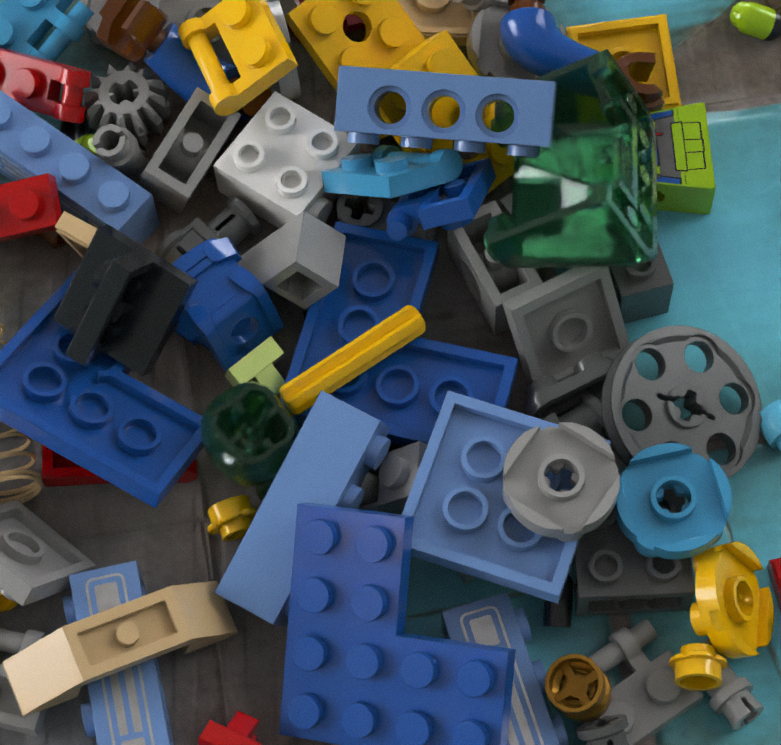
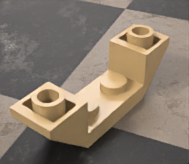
[2,581,238,718]

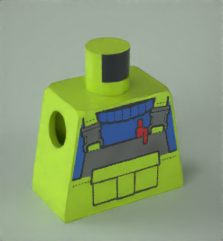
[592,102,716,214]

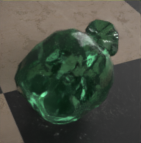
[201,381,300,500]

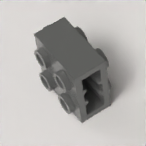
[572,489,695,616]

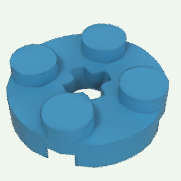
[614,443,732,560]

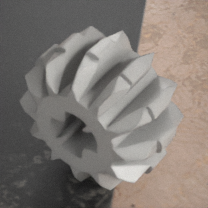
[83,61,171,148]

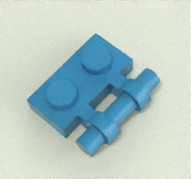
[0,0,95,62]

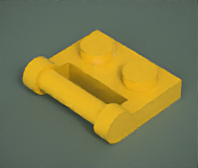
[178,0,298,116]

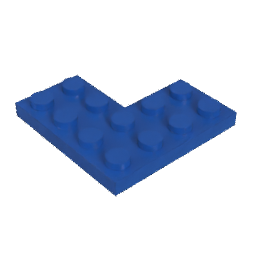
[277,221,518,446]
[0,268,215,509]
[279,503,516,745]

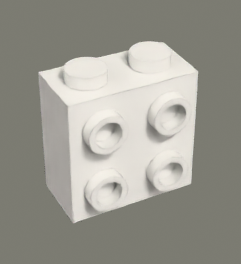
[213,91,361,228]

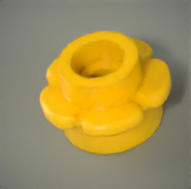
[207,495,258,542]
[669,643,727,691]

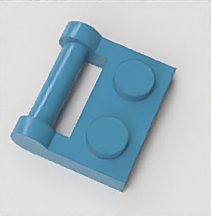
[321,145,463,199]

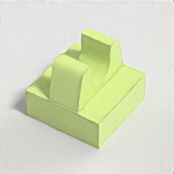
[224,336,285,402]

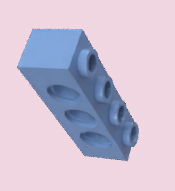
[334,65,557,157]

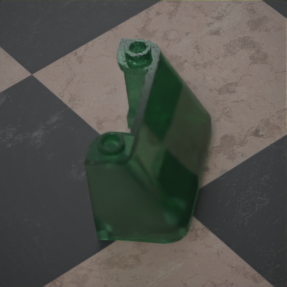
[484,49,658,268]

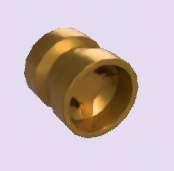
[545,654,613,722]

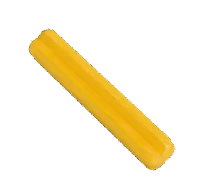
[279,305,426,415]

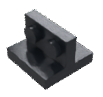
[53,224,198,377]

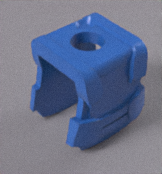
[172,237,285,372]

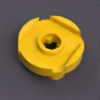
[690,541,774,659]

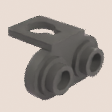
[524,352,615,451]

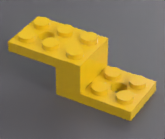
[284,0,533,194]

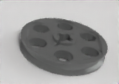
[601,325,762,479]

